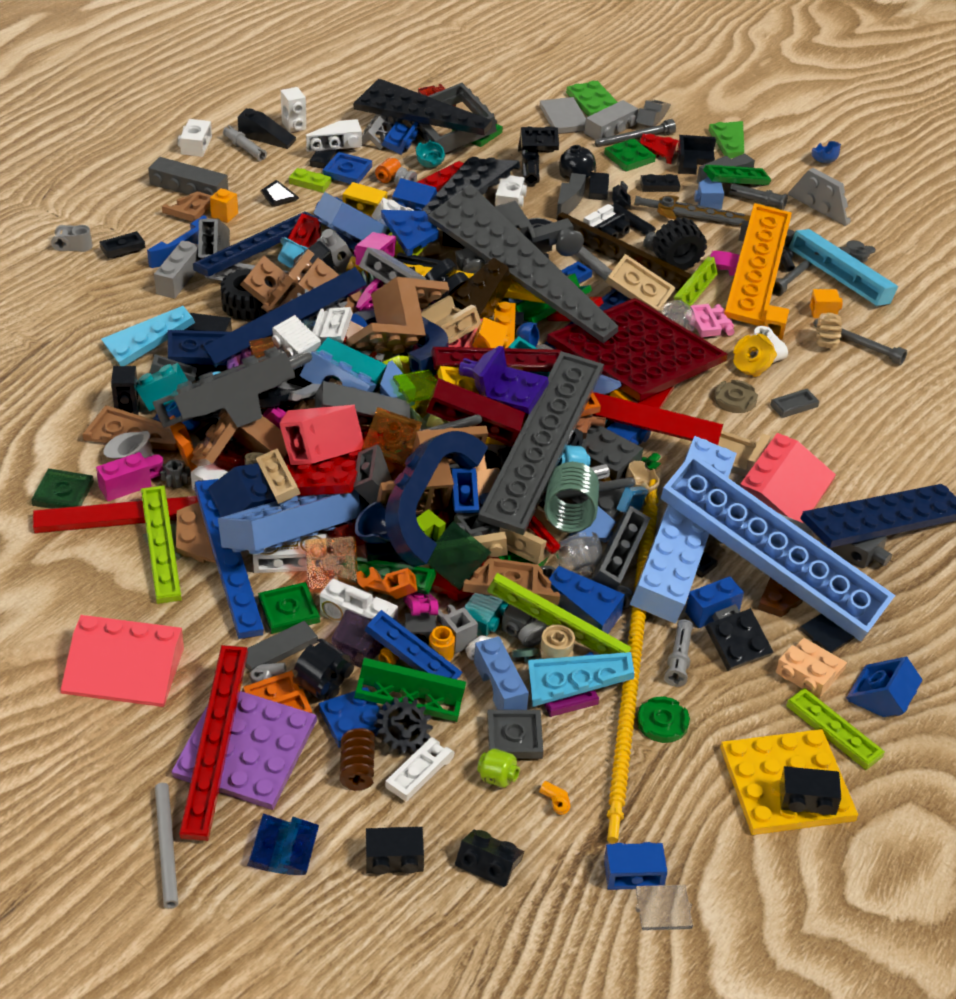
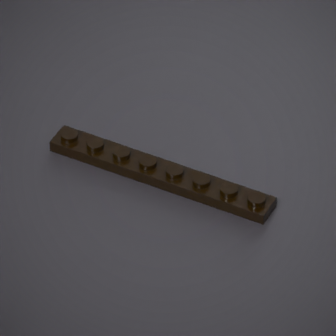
[557,212,692,291]

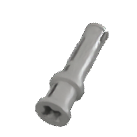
[664,619,693,687]

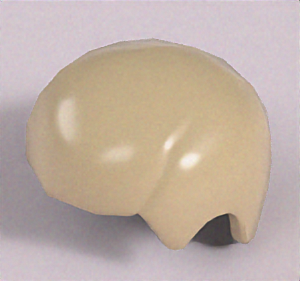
[625,461,660,494]

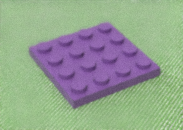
[172,691,317,810]

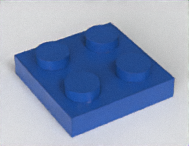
[322,152,372,185]
[318,687,380,748]

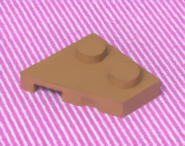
[162,191,212,222]

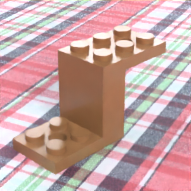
[240,255,362,313]
[346,277,449,354]
[190,399,315,467]
[377,426,488,514]

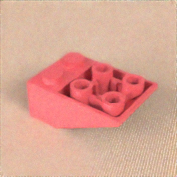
[279,405,365,465]

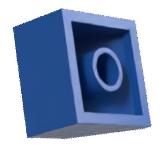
[846,656,923,717]

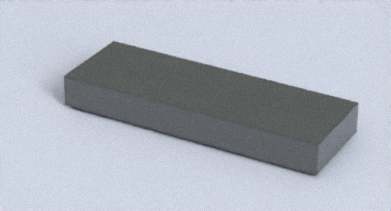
[245,621,318,672]

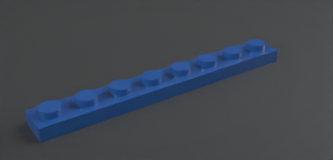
[194,479,264,639]

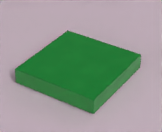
[258,582,320,634]

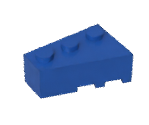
[549,566,625,634]

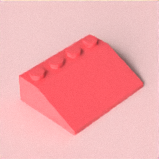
[740,433,836,524]
[61,615,184,707]

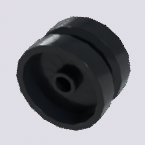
[424,258,469,305]

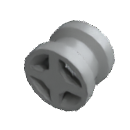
[394,167,417,185]

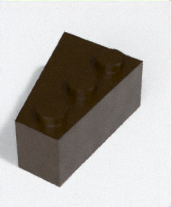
[450,257,512,319]

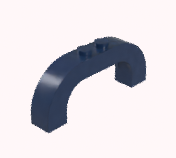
[354,307,449,380]
[385,431,488,567]

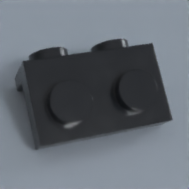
[455,829,525,887]

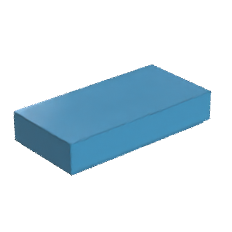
[617,486,648,513]

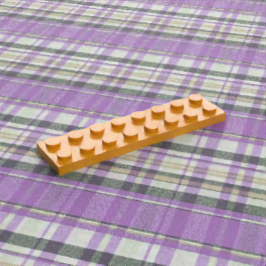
[724,203,792,326]

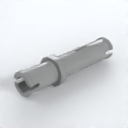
[223,125,267,161]

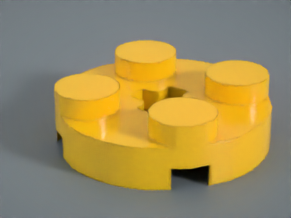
[733,333,777,377]

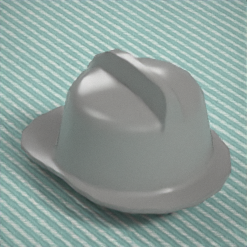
[104,431,154,459]

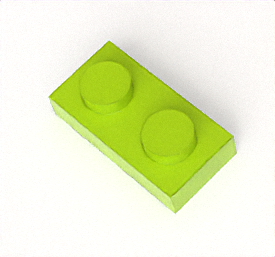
[289,168,331,193]

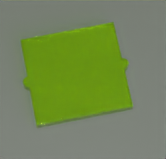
[393,370,437,403]

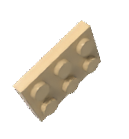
[605,254,675,312]

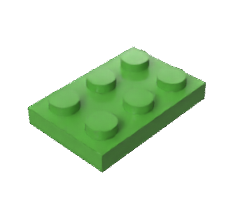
[566,81,618,117]

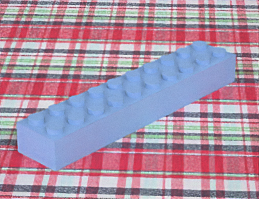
[629,436,737,624]
[660,453,895,642]

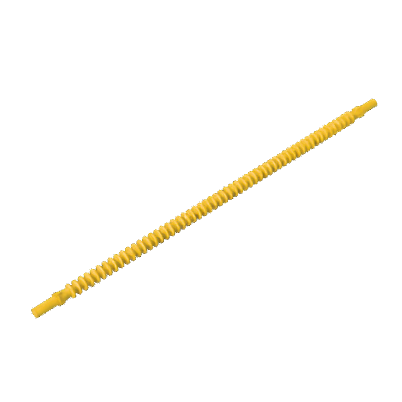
[607,479,659,844]

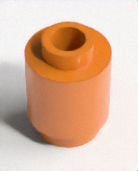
[375,158,401,183]

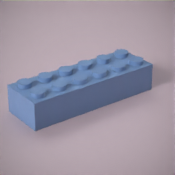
[218,489,360,554]

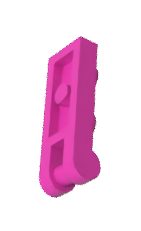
[403,592,438,616]

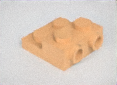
[776,638,847,698]

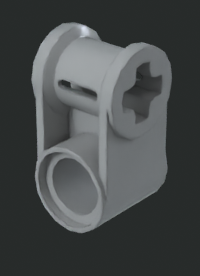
[51,225,93,252]

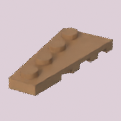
[83,405,178,451]

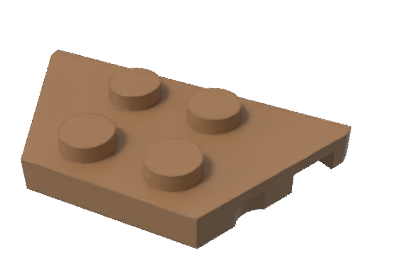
[261,249,314,313]
[176,502,216,564]
[463,558,560,605]

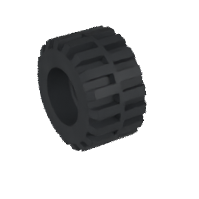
[652,217,707,271]
[221,269,273,321]

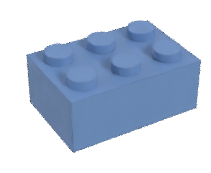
[313,192,388,243]

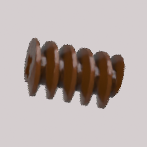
[340,728,375,791]

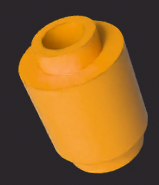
[429,626,455,662]

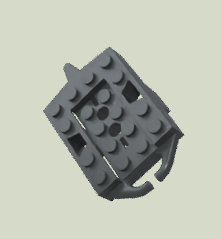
[152,346,313,428]

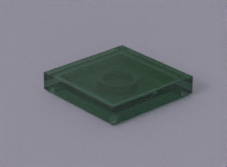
[31,468,94,509]
[427,521,491,591]

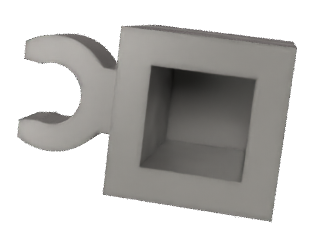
[436,604,478,653]

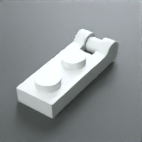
[385,737,455,802]

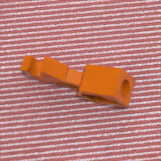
[356,567,417,600]

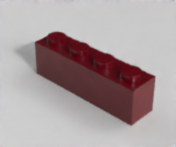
[426,378,525,446]

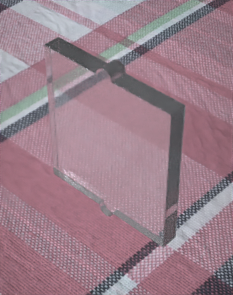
[636,885,693,930]

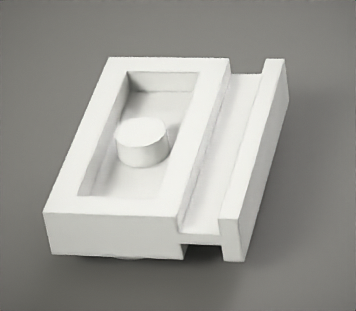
[312,307,353,343]

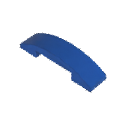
[147,215,207,268]

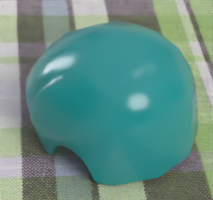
[416,140,445,168]

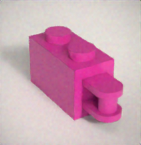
[354,232,397,265]
[96,452,163,501]

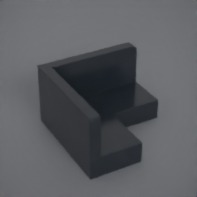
[677,135,716,175]

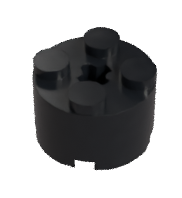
[293,638,354,700]

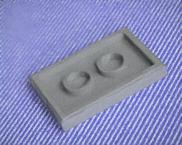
[539,97,586,134]

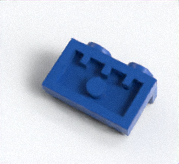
[382,122,419,155]

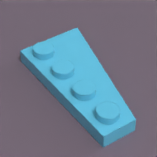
[101,306,195,366]
[528,652,634,707]

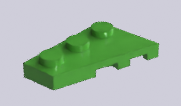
[709,121,744,159]

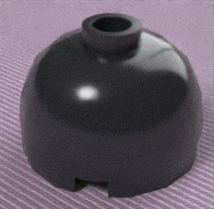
[559,145,597,178]

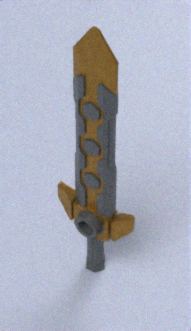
[634,195,751,226]

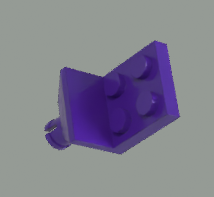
[459,346,549,414]

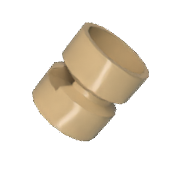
[539,624,575,659]

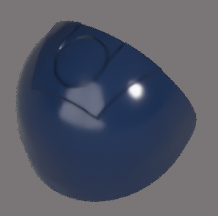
[355,502,390,545]

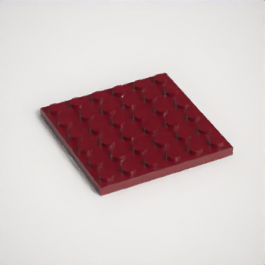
[547,298,728,402]

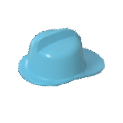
[278,238,308,268]

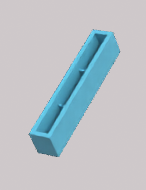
[789,229,898,306]

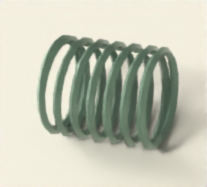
[544,461,599,533]

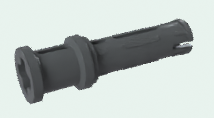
[729,183,788,210]

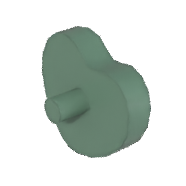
[512,648,539,663]

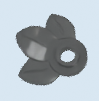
[838,240,876,262]

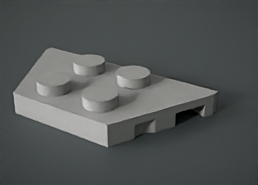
[788,168,851,226]

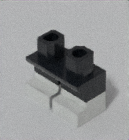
[583,204,630,238]

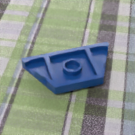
[381,210,439,256]

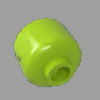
[477,749,520,788]

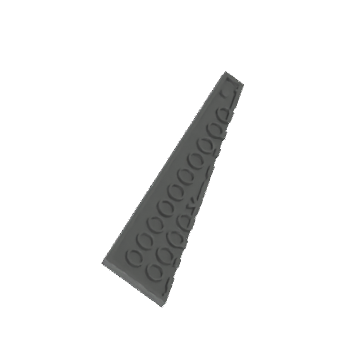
[428,184,618,343]

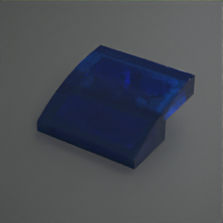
[247,813,319,875]

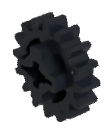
[373,697,433,756]

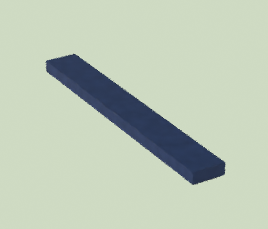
[193,211,319,277]
[204,267,367,367]

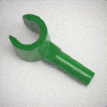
[641,453,661,470]

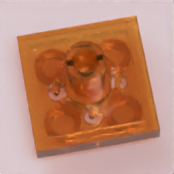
[361,407,422,467]
[305,536,359,589]

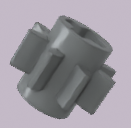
[160,459,190,488]

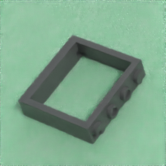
[407,83,497,153]

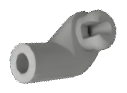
[249,662,286,683]

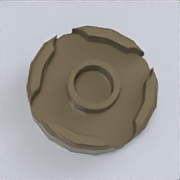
[714,380,758,413]

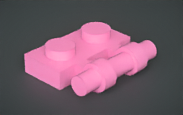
[688,304,735,337]

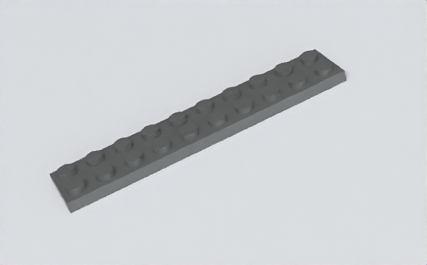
[478,351,604,535]

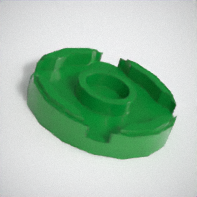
[637,696,690,743]

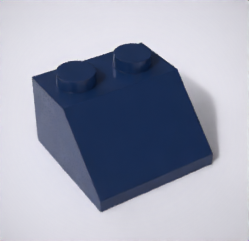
[208,463,275,517]

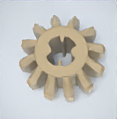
[816,313,842,348]

